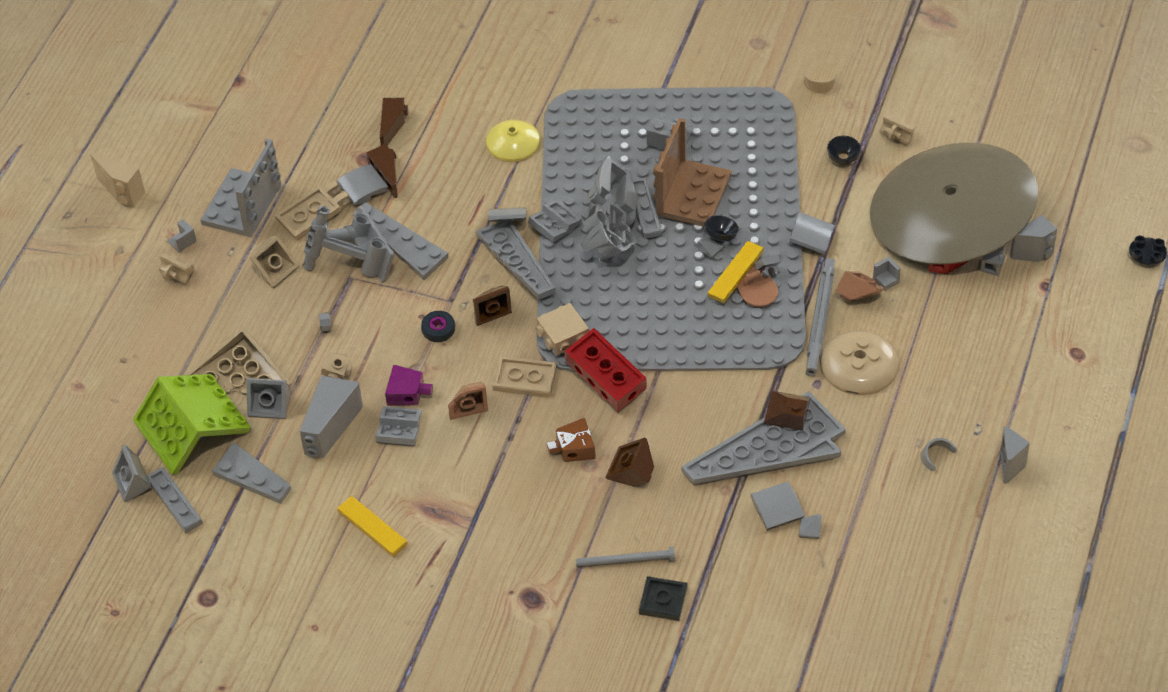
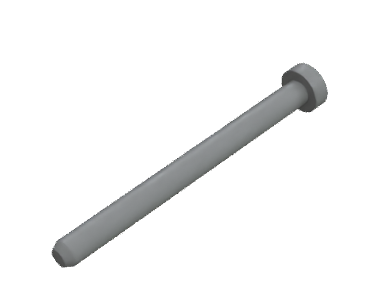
[576,547,675,567]

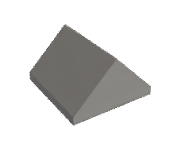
[247,378,290,418]
[1000,427,1030,483]
[112,445,151,502]

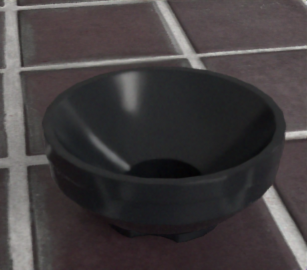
[827,135,861,164]
[705,215,739,243]

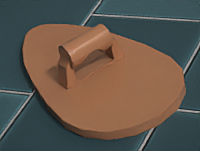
[737,265,778,307]

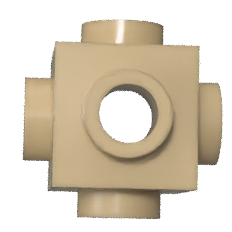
[321,351,352,379]

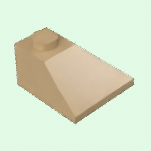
[250,235,299,288]

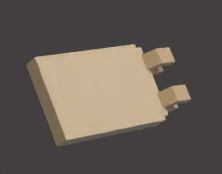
[275,180,351,241]

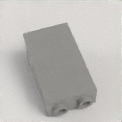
[300,375,363,458]

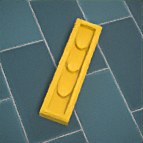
[707,241,764,304]
[337,496,408,557]

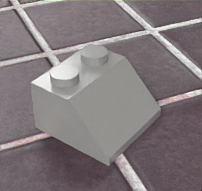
[647,118,694,150]
[1010,215,1057,262]

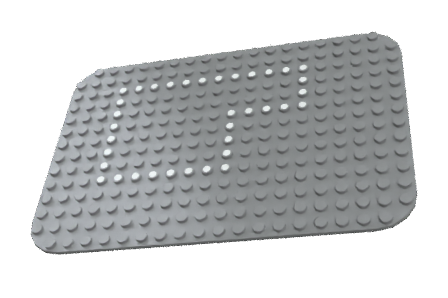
[537,87,806,372]

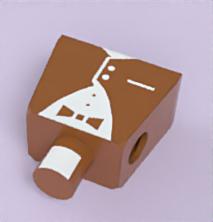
[547,418,596,462]

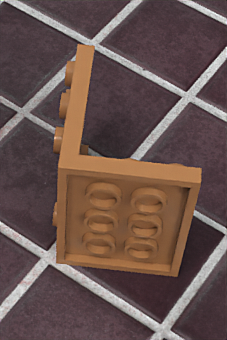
[653,118,732,227]

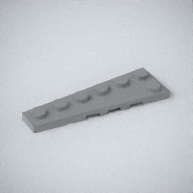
[353,202,449,280]
[476,221,556,299]

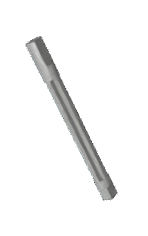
[805,258,835,376]

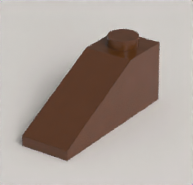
[380,98,409,146]
[367,143,398,198]

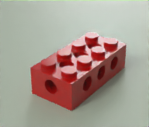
[565,328,647,412]

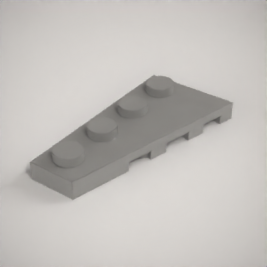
[212,442,291,504]

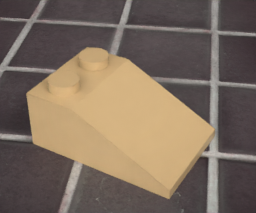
[90,152,145,207]

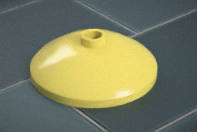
[486,120,540,162]

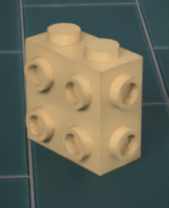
[535,303,589,356]

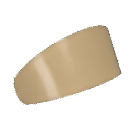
[804,72,835,93]

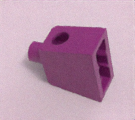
[385,365,433,406]

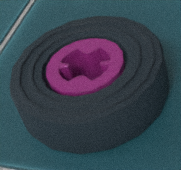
[421,311,455,342]

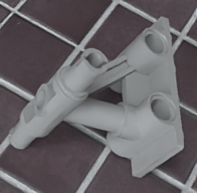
[302,206,394,282]

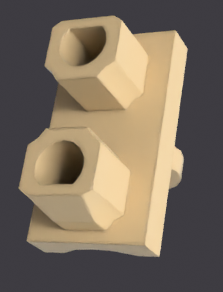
[880,115,915,145]
[159,254,194,284]

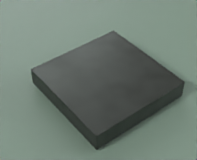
[639,576,688,621]

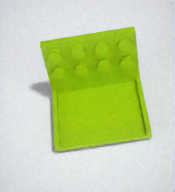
[132,374,251,474]

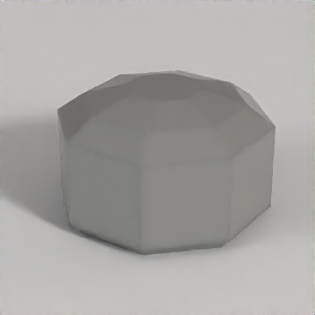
[319,312,332,332]

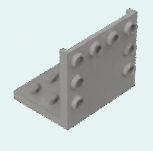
[201,139,281,237]

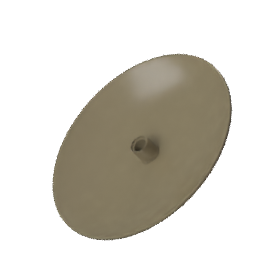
[870,143,1038,264]

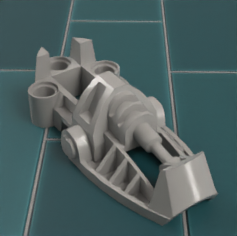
[581,155,636,262]

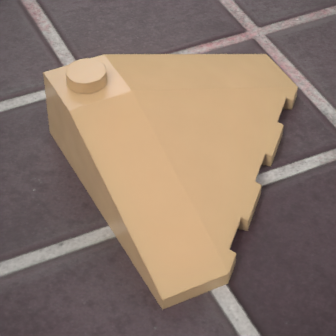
[185,326,291,394]

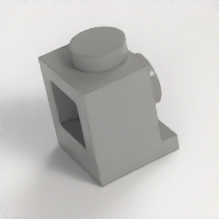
[980,247,1005,276]

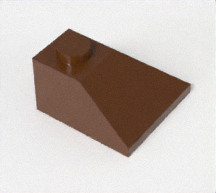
[473,285,512,326]
[764,391,811,431]
[605,437,654,487]

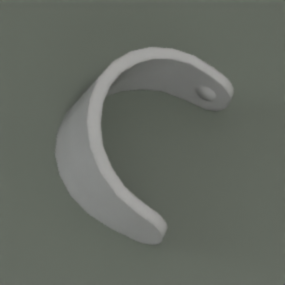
[920,438,957,471]

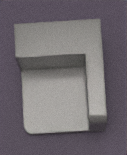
[168,219,197,253]
[873,257,901,291]

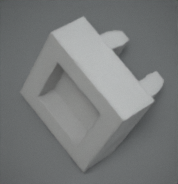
[754,255,781,277]

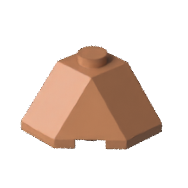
[836,271,884,302]
[448,381,488,420]

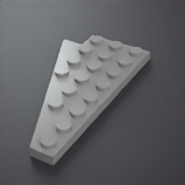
[681,391,846,484]

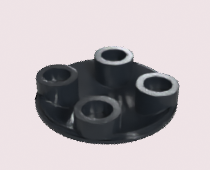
[1129,235,1167,265]

